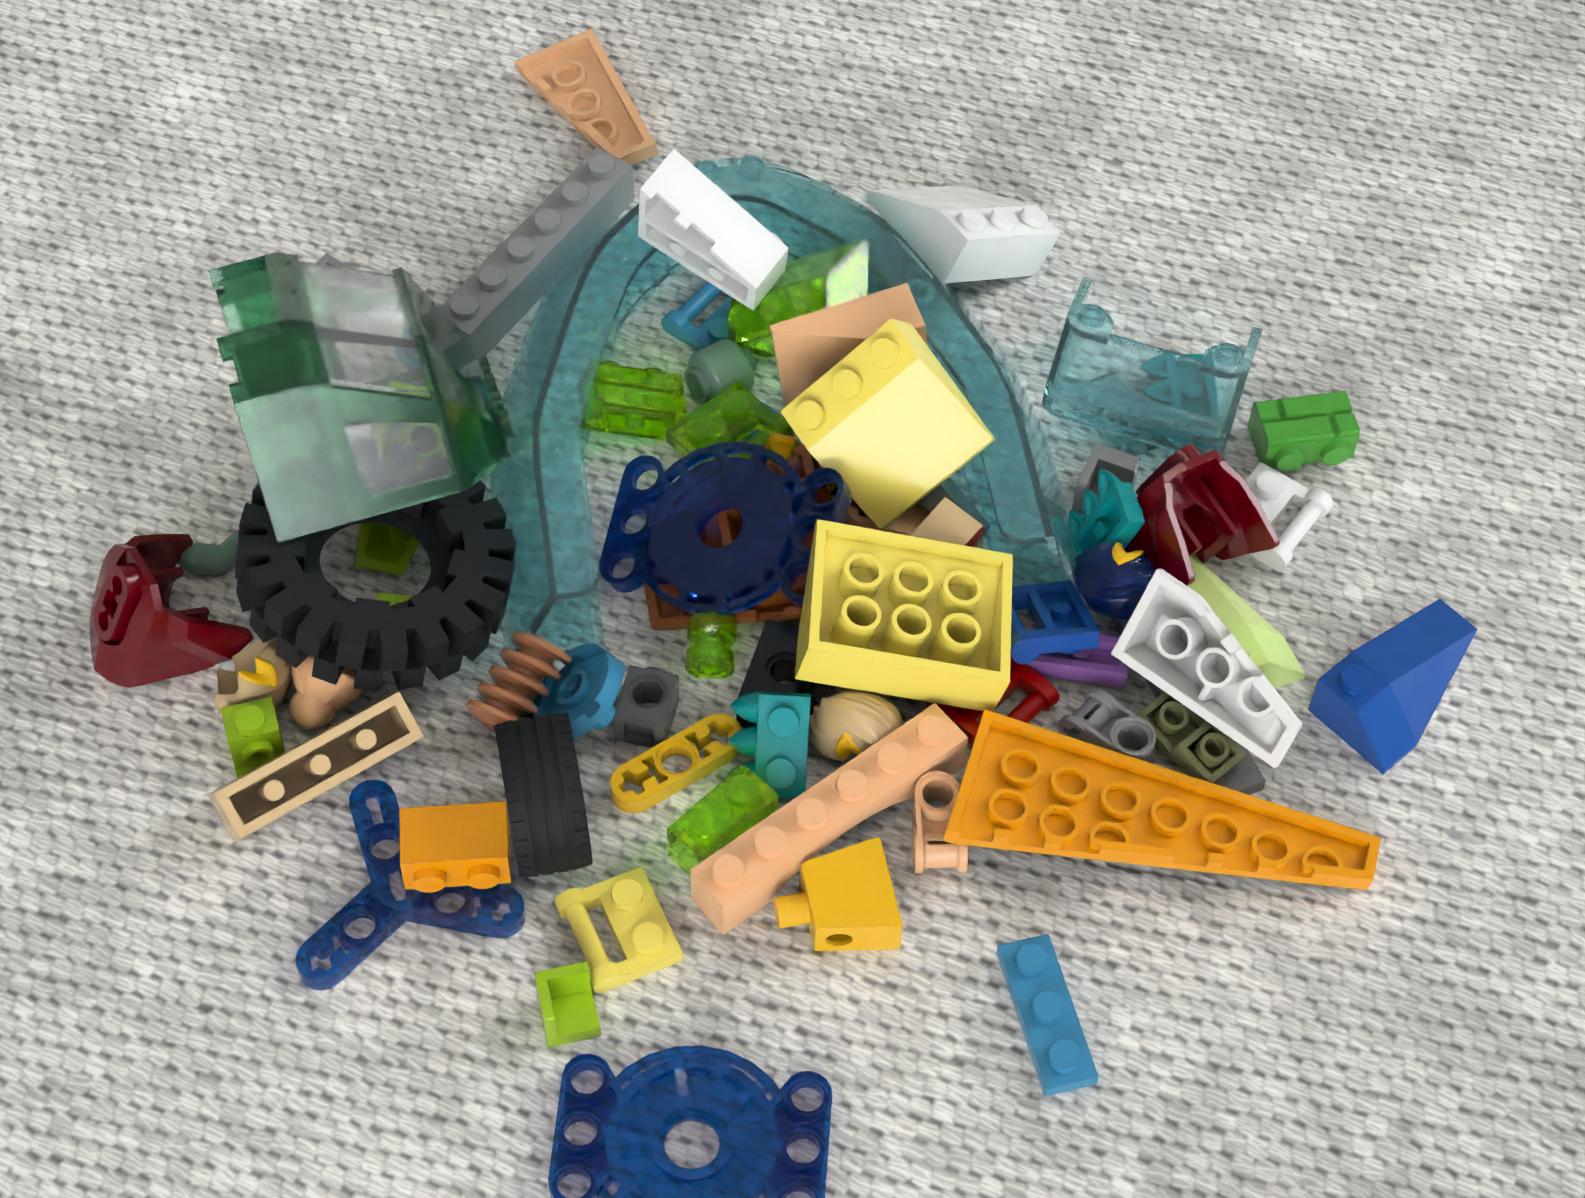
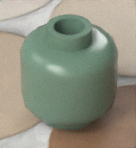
[685,338,757,406]

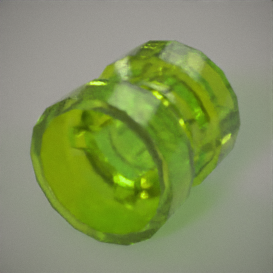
[685,612,737,679]

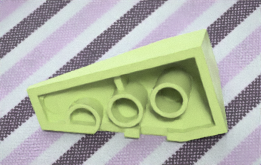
[1187,554,1306,688]

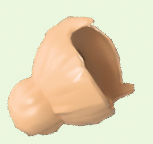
[289,655,363,731]

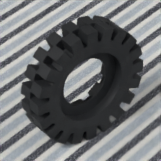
[235,438,516,691]

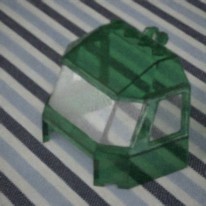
[207,253,514,543]

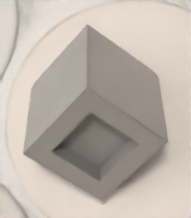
[1072,442,1141,515]

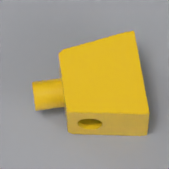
[773,837,903,951]

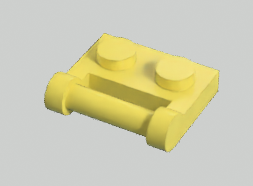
[554,866,683,994]

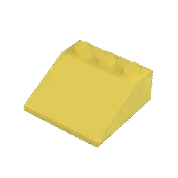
[780,319,996,530]

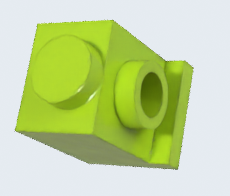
[221,696,285,778]

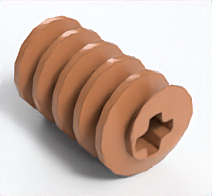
[465,631,572,733]

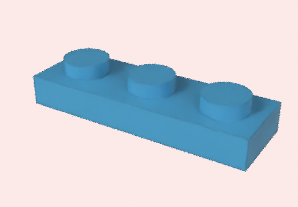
[996,934,1099,1097]

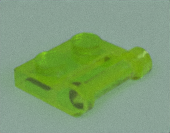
[666,382,794,488]

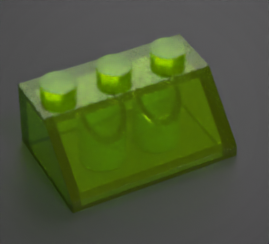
[728,240,869,357]

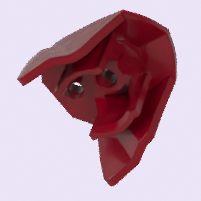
[1124,444,1280,586]
[89,534,253,688]

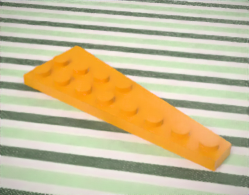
[943,709,1381,890]

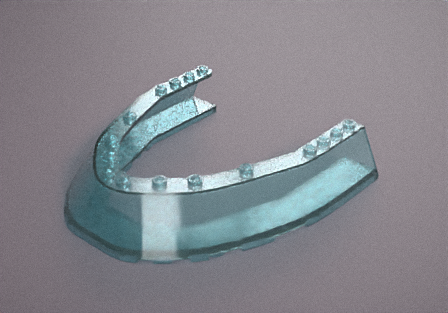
[490,156,1090,661]

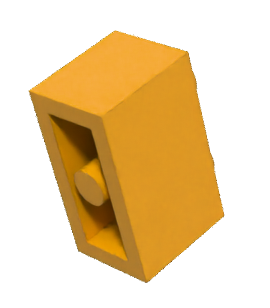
[399,801,511,893]

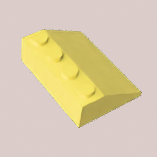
[795,519,1013,712]

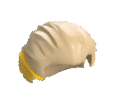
[213,637,292,714]
[808,689,904,762]

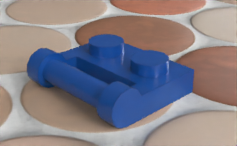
[1011,580,1100,664]

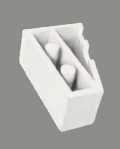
[638,148,789,311]

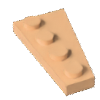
[514,28,658,165]

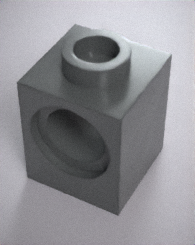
[614,665,679,748]

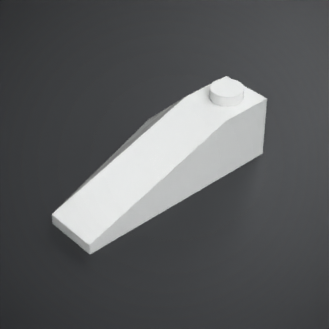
[1111,568,1303,768]

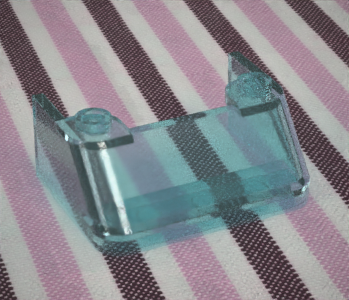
[1042,278,1262,455]

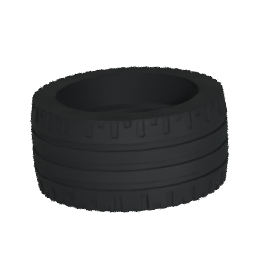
[494,713,593,877]

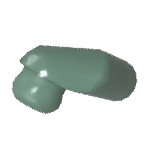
[178,530,239,577]

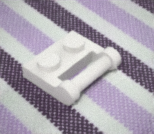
[1245,462,1334,572]

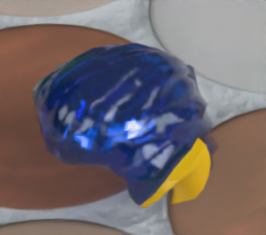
[1073,542,1156,622]

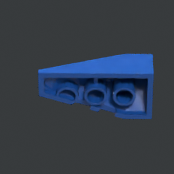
[1308,599,1477,774]

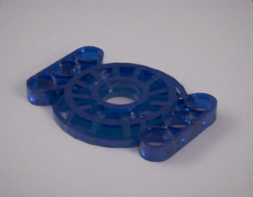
[599,441,851,617]
[548,1045,832,1198]

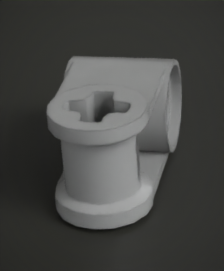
[1057,688,1156,763]

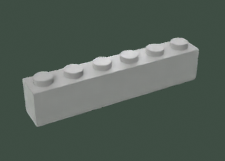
[432,147,634,368]

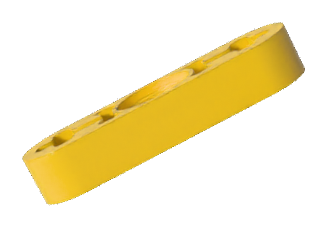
[610,714,742,813]

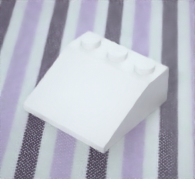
[865,185,1060,284]

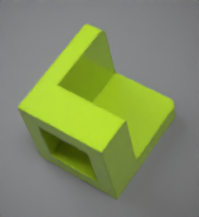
[534,962,601,1048]

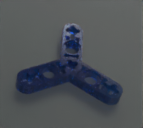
[295,779,526,991]

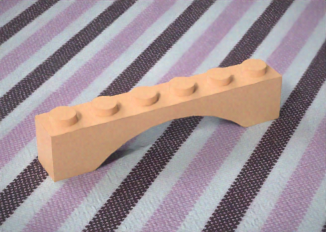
[690,703,968,935]

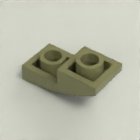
[1136,691,1246,783]

